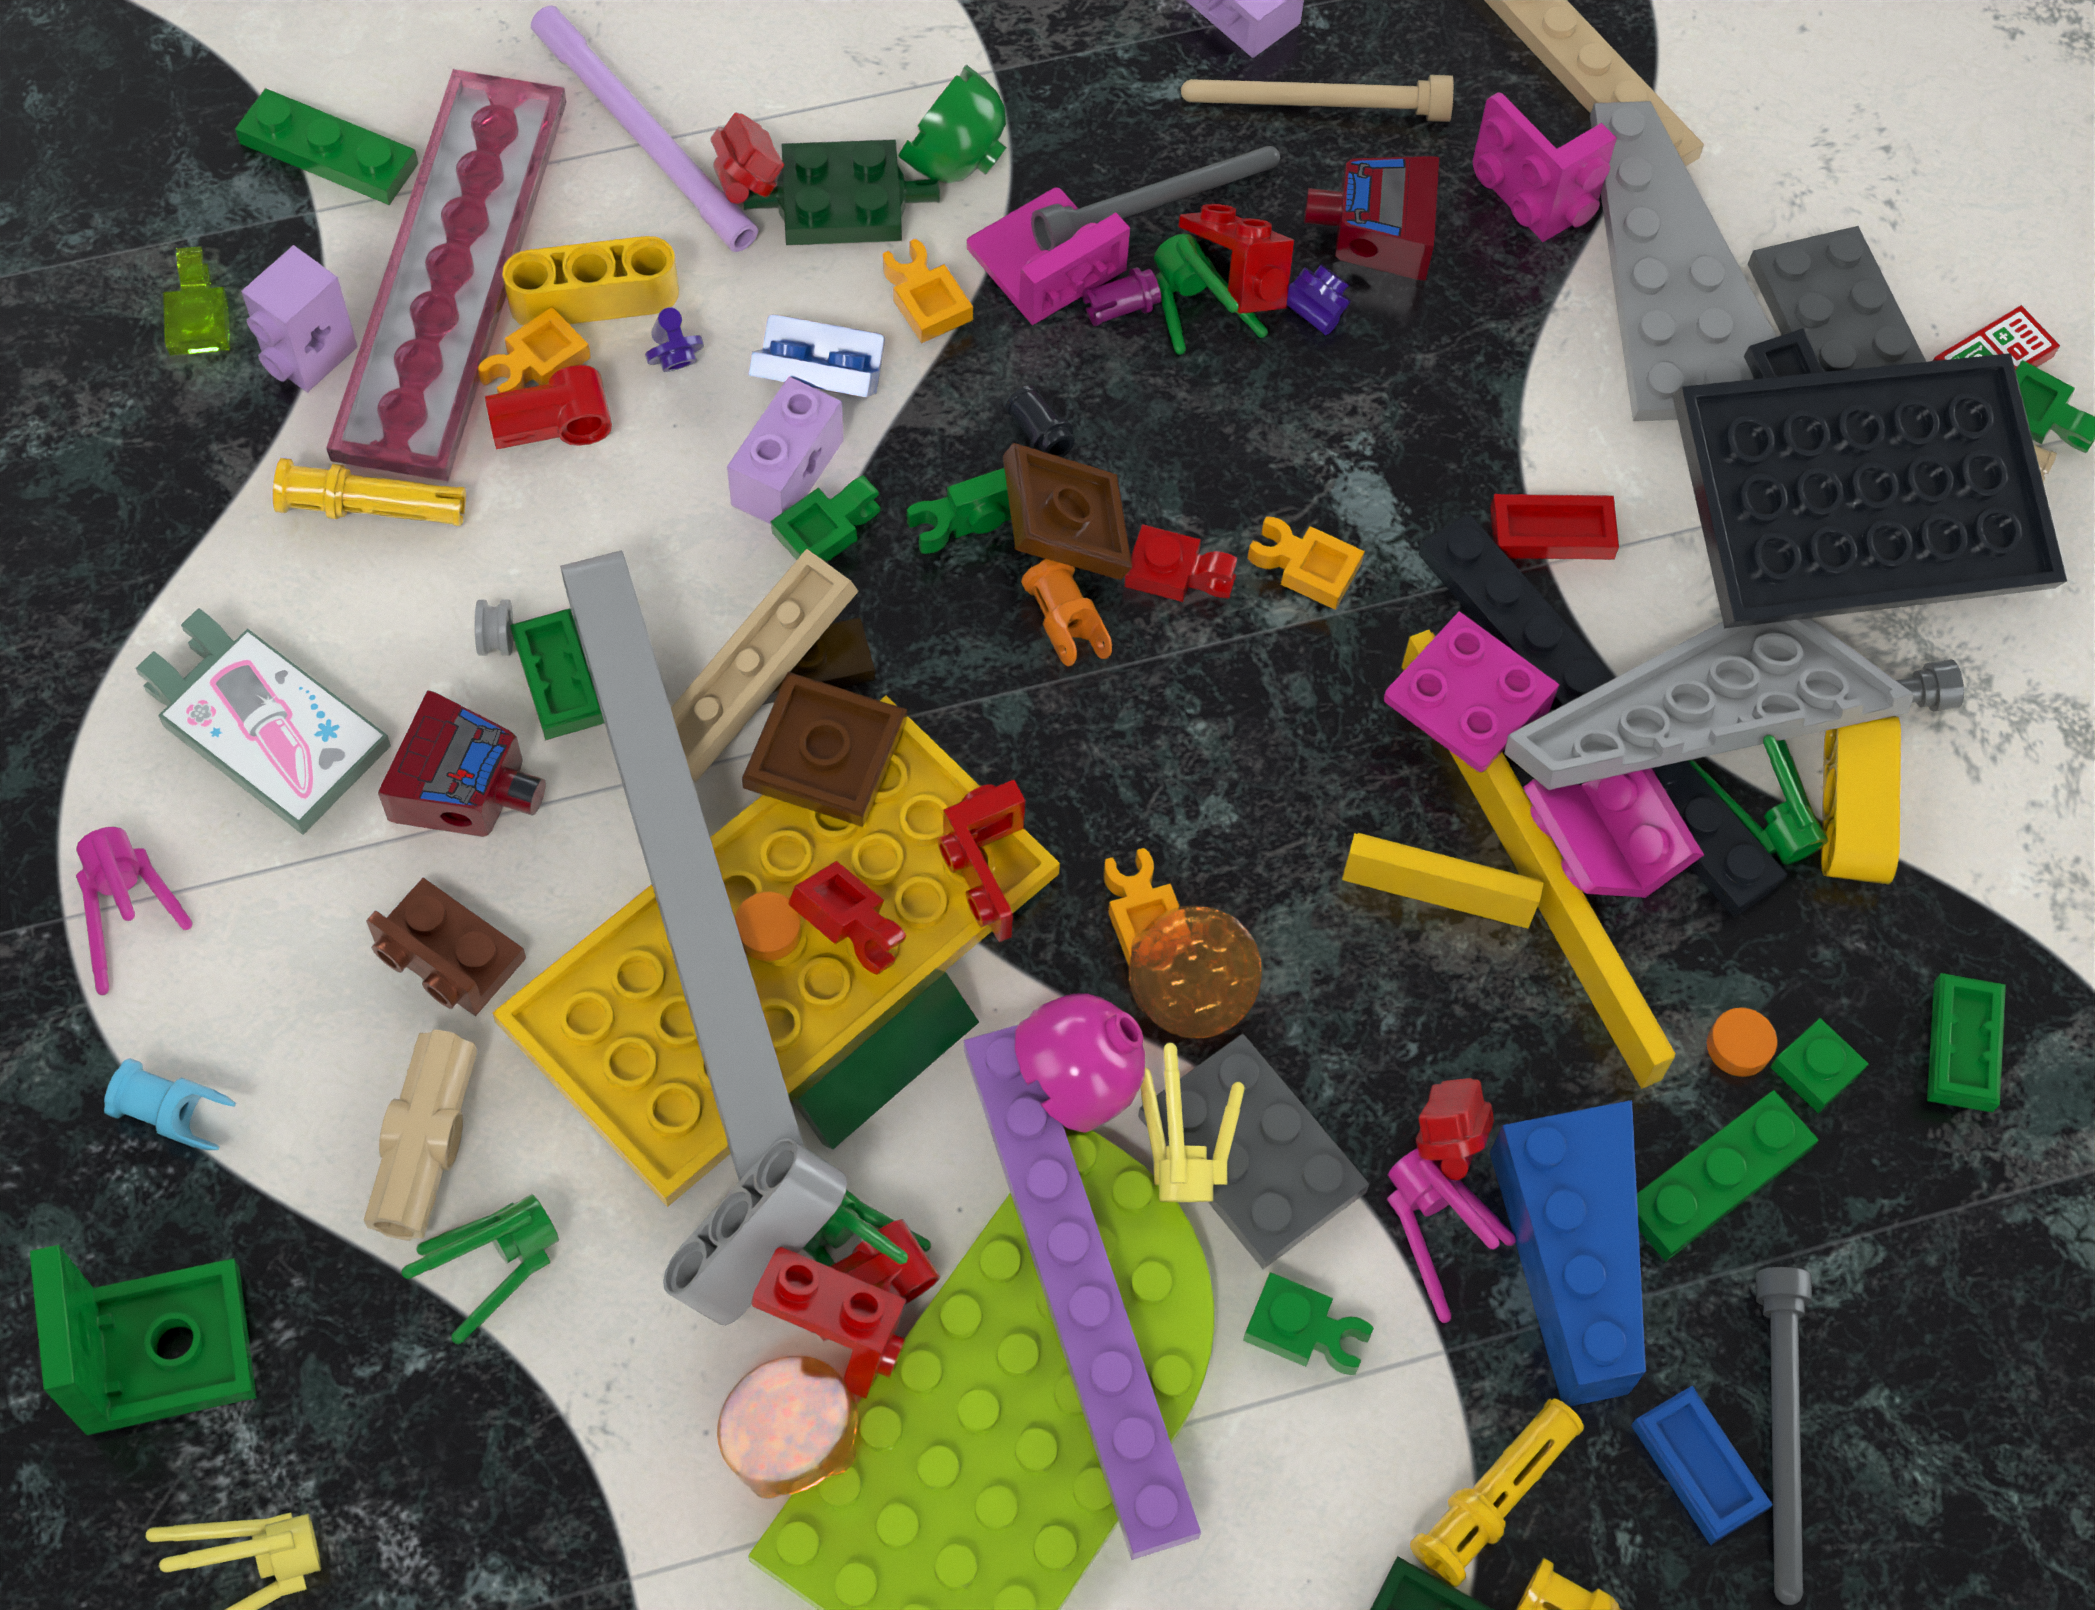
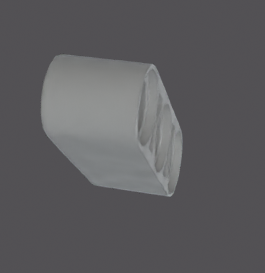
[663,1138,847,1326]

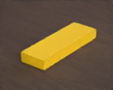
[1342,833,1544,929]

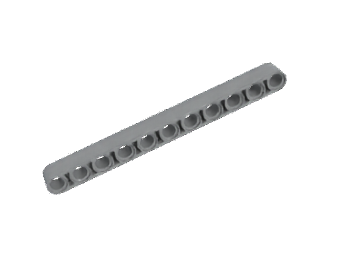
[560,550,804,1181]

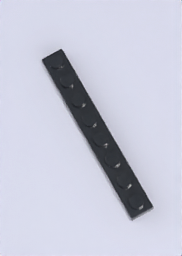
[1418,513,1788,918]

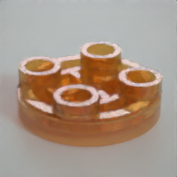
[1129,905,1262,1038]
[717,1355,858,1499]

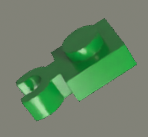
[1243,1272,1374,1375]

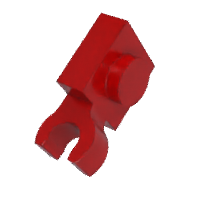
[1125,524,1237,602]
[788,861,906,975]

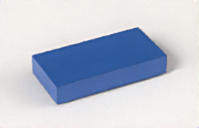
[1631,1386,1773,1545]

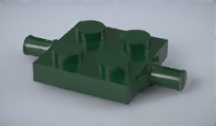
[743,139,940,245]

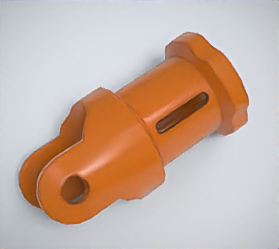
[1021,559,1112,666]

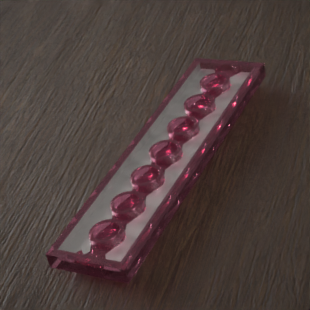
[326,69,567,482]

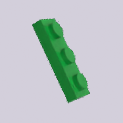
[235,88,419,205]
[1637,1090,1819,1262]

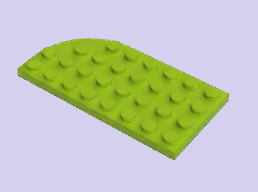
[748,1125,1214,1610]

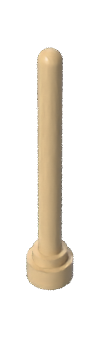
[1181,75,1453,122]

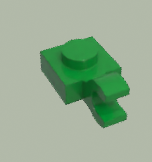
[2015,360,2095,453]
[907,468,1011,554]
[770,475,881,562]

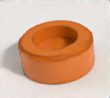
[735,892,801,961]
[1707,1008,1777,1077]

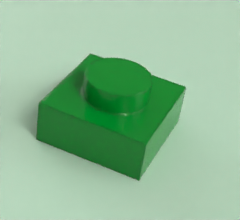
[1770,1018,1868,1113]

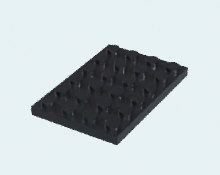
[1672,353,2067,629]

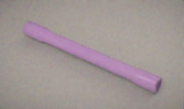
[531,5,758,252]

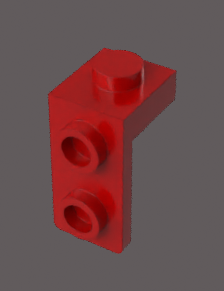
[1178,204,1294,314]
[937,780,1026,942]
[751,1247,906,1399]

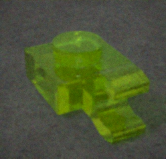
[163,246,230,356]

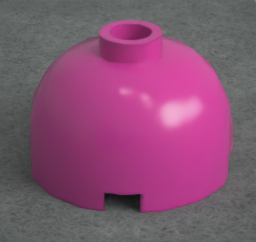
[1015,994,1145,1133]

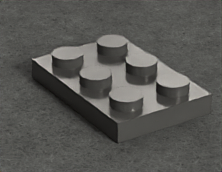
[1748,226,1926,372]
[1138,1034,1369,1269]

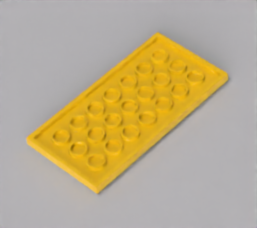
[492,696,1060,1207]

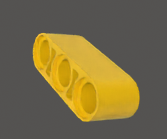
[502,236,679,326]
[1821,716,1901,884]

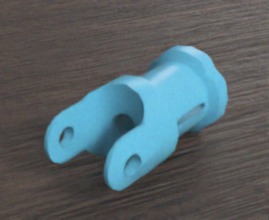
[104,1058,236,1150]

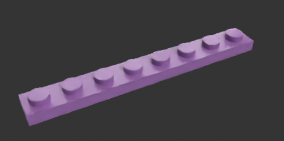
[964,1024,1201,1560]

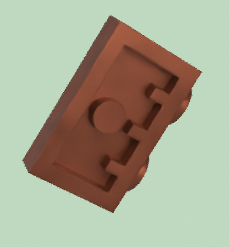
[366,877,526,1017]

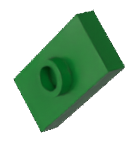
[510,608,605,741]
[1927,973,2006,1113]

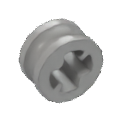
[475,600,513,656]

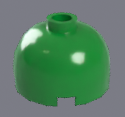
[898,65,1007,183]

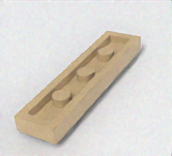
[671,549,858,783]

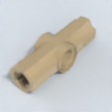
[364,1029,477,1241]

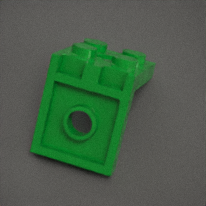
[30,1245,257,1435]

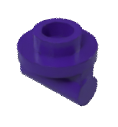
[1287,265,1351,335]
[645,307,704,372]

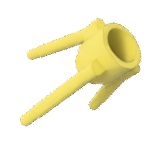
[1140,1043,1244,1202]
[146,1512,321,1610]

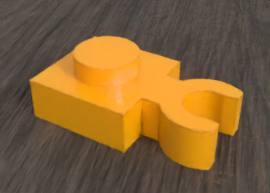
[883,239,973,344]
[478,307,591,393]
[1247,517,1365,610]
[1104,848,1193,969]

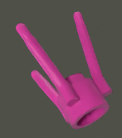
[76,827,193,996]
[1387,1149,1516,1323]

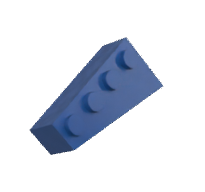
[1490,1100,1646,1407]

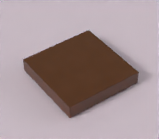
[1003,443,1132,580]
[742,672,907,827]

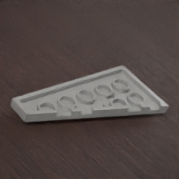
[1590,101,1777,421]
[1504,618,1914,790]

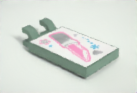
[136,608,391,835]

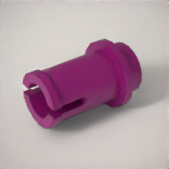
[1082,267,1161,326]

